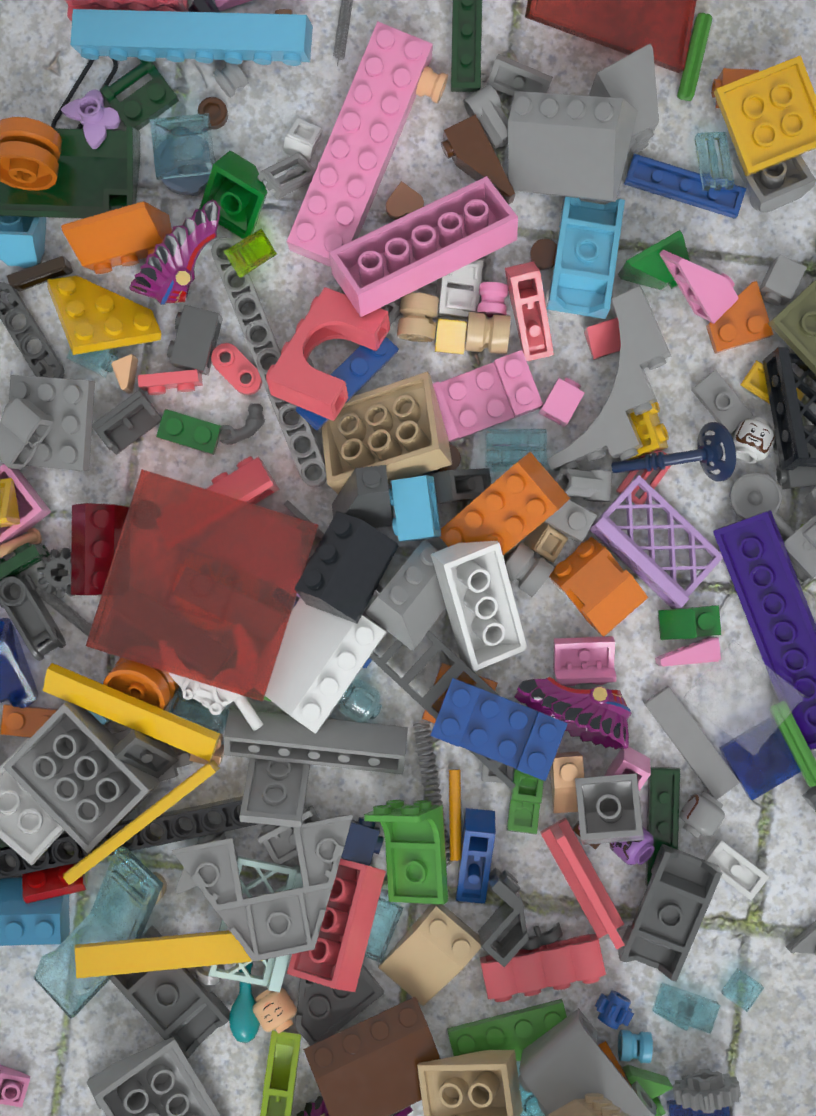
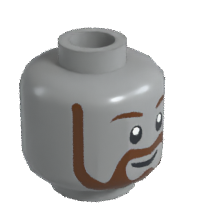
[680,791,725,838]

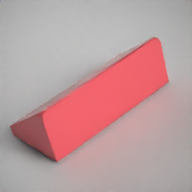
[584,317,621,360]

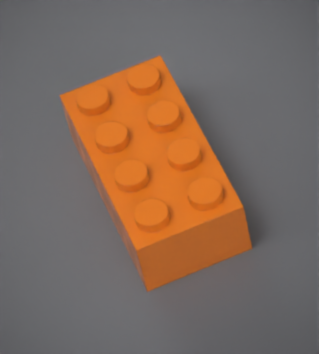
[440,452,570,555]

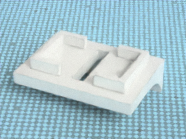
[436,260,483,319]

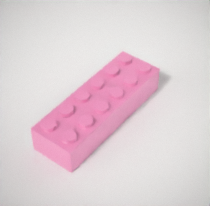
[329,176,518,317]

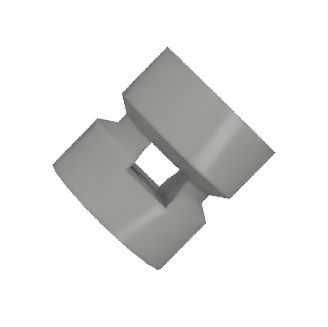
[505,542,554,597]

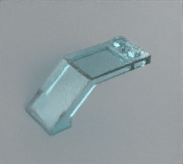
[34,846,163,1019]

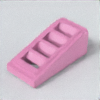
[655,637,721,666]

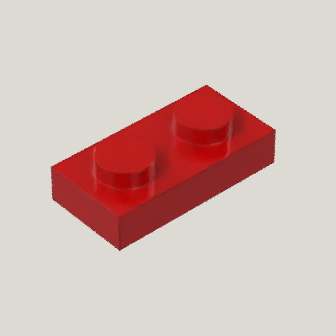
[22,863,86,904]

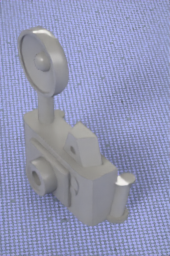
[730,472,816,587]

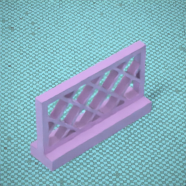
[589,475,723,609]

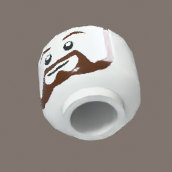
[733,417,776,463]

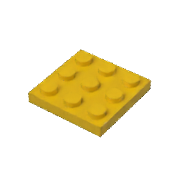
[714,55,816,176]

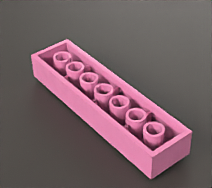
[286,21,433,267]

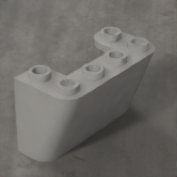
[518,1008,656,1116]

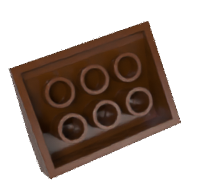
[303,997,441,1116]

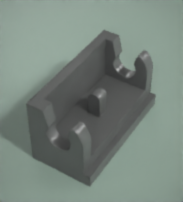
[92,390,162,455]

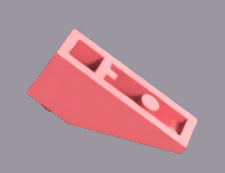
[505,261,554,361]

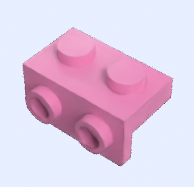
[553,636,616,686]

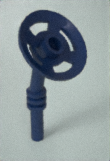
[611,422,736,482]

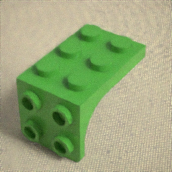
[364,800,448,905]

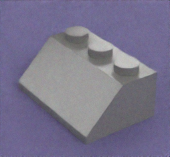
[365,539,446,651]

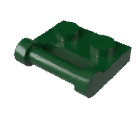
[99,60,179,131]

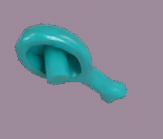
[229,961,260,1043]

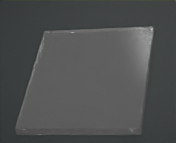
[683,640,805,756]

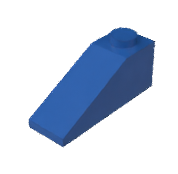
[456,808,496,904]

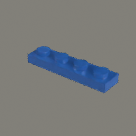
[296,337,399,431]

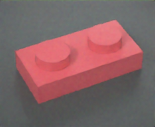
[138,369,203,395]

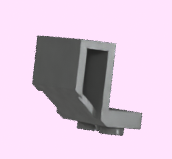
[478,867,529,967]

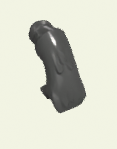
[219,404,266,445]

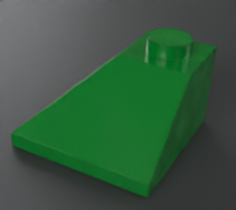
[199,150,268,242]
[618,230,690,290]

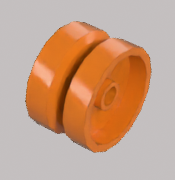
[0,117,62,191]
[103,645,179,710]

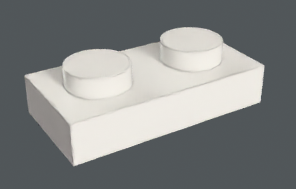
[703,839,769,901]

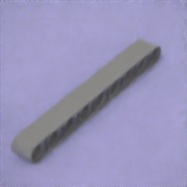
[211,237,327,487]

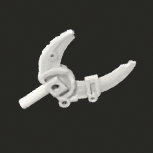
[159,623,264,731]

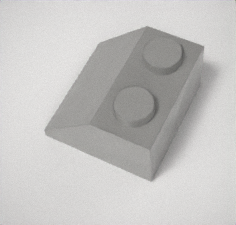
[575,773,644,845]

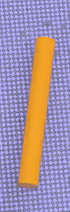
[449,769,462,861]

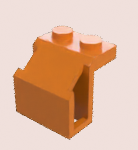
[549,536,648,637]

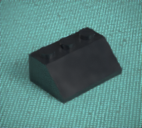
[294,511,399,624]

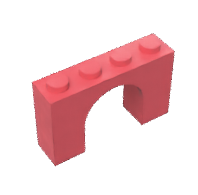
[266,287,390,421]

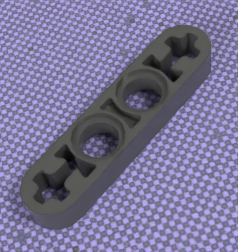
[0,282,64,379]

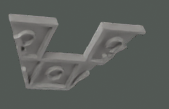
[172,814,353,962]

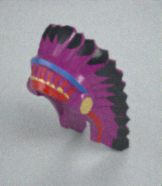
[129,200,221,305]
[514,677,632,749]

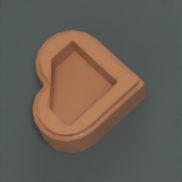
[386,181,424,220]

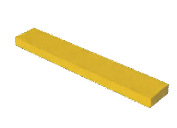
[43,663,220,762]
[63,760,220,885]
[74,930,263,979]

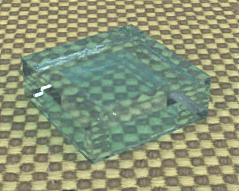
[721,968,764,1012]

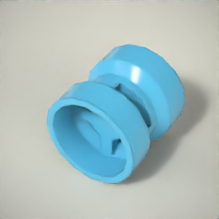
[618,1030,653,1064]

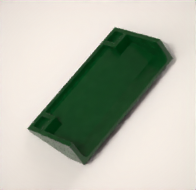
[0,127,140,219]

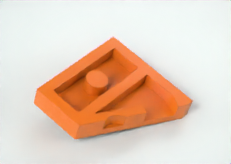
[706,281,774,354]

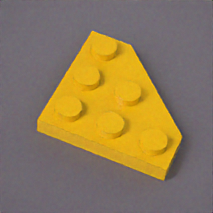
[47,275,161,355]

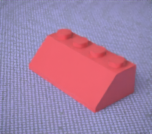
[156,456,280,551]
[287,859,386,992]

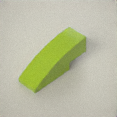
[260,1031,301,1116]

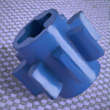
[595,990,634,1030]

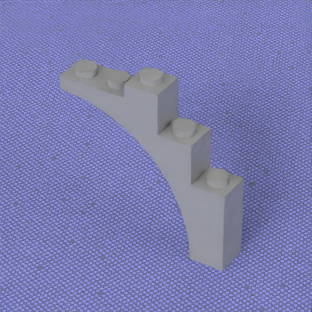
[547,285,671,471]

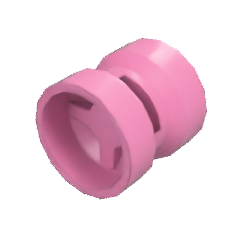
[477,282,509,318]

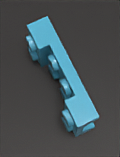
[547,197,625,319]

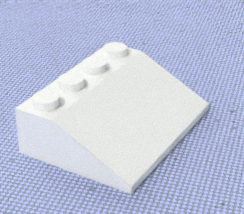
[253,598,387,734]

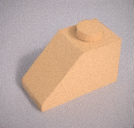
[550,751,584,813]

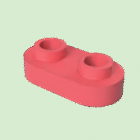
[211,343,262,395]

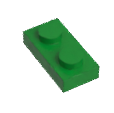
[156,409,222,455]

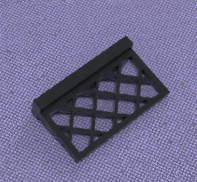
[762,347,816,470]

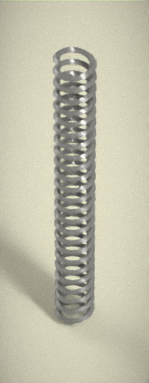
[413,723,452,866]

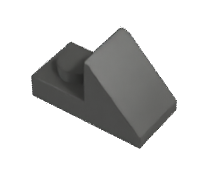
[112,729,179,778]

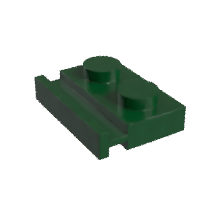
[0,543,51,581]

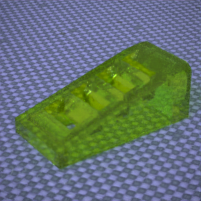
[223,228,277,278]

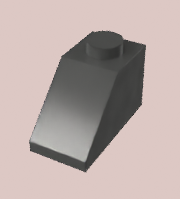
[428,468,491,504]

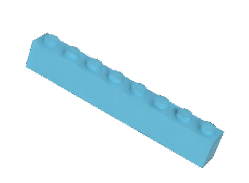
[70,9,313,66]

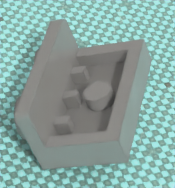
[257,805,320,865]

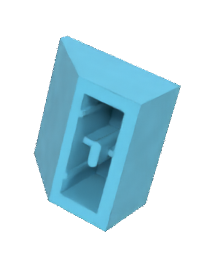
[389,475,441,541]

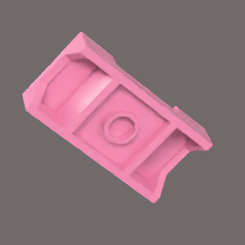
[433,350,543,443]

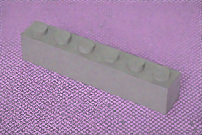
[224,708,408,774]

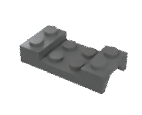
[617,844,722,982]
[107,925,230,1059]

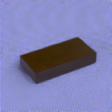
[7,256,73,292]

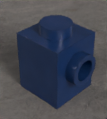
[341,817,384,866]

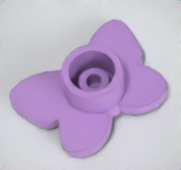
[61,89,121,149]

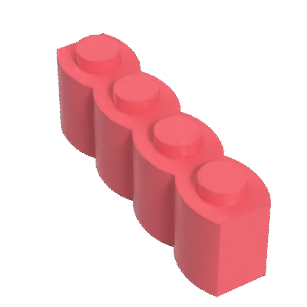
[480,934,606,1002]

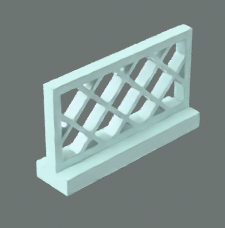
[208,856,303,992]

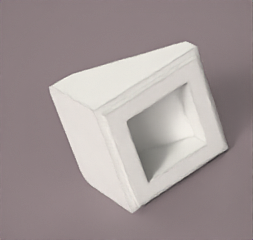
[283,118,323,162]

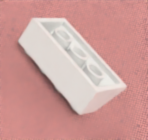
[431,541,528,672]

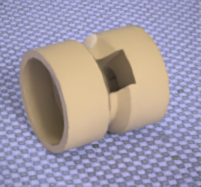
[397,292,439,342]
[465,312,511,355]

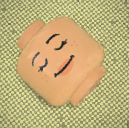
[252,988,297,1034]

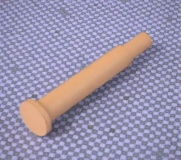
[0,528,42,558]

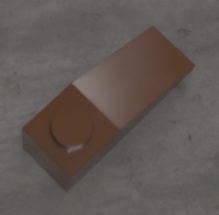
[441,114,515,205]

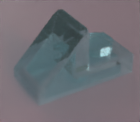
[652,982,720,1034]

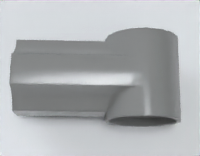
[463,84,508,150]
[555,469,612,502]

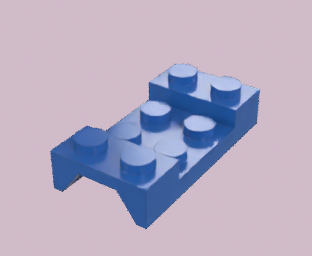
[430,678,568,781]

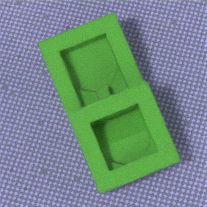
[506,769,544,835]

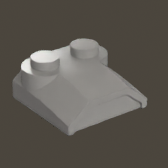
[733,155,816,212]

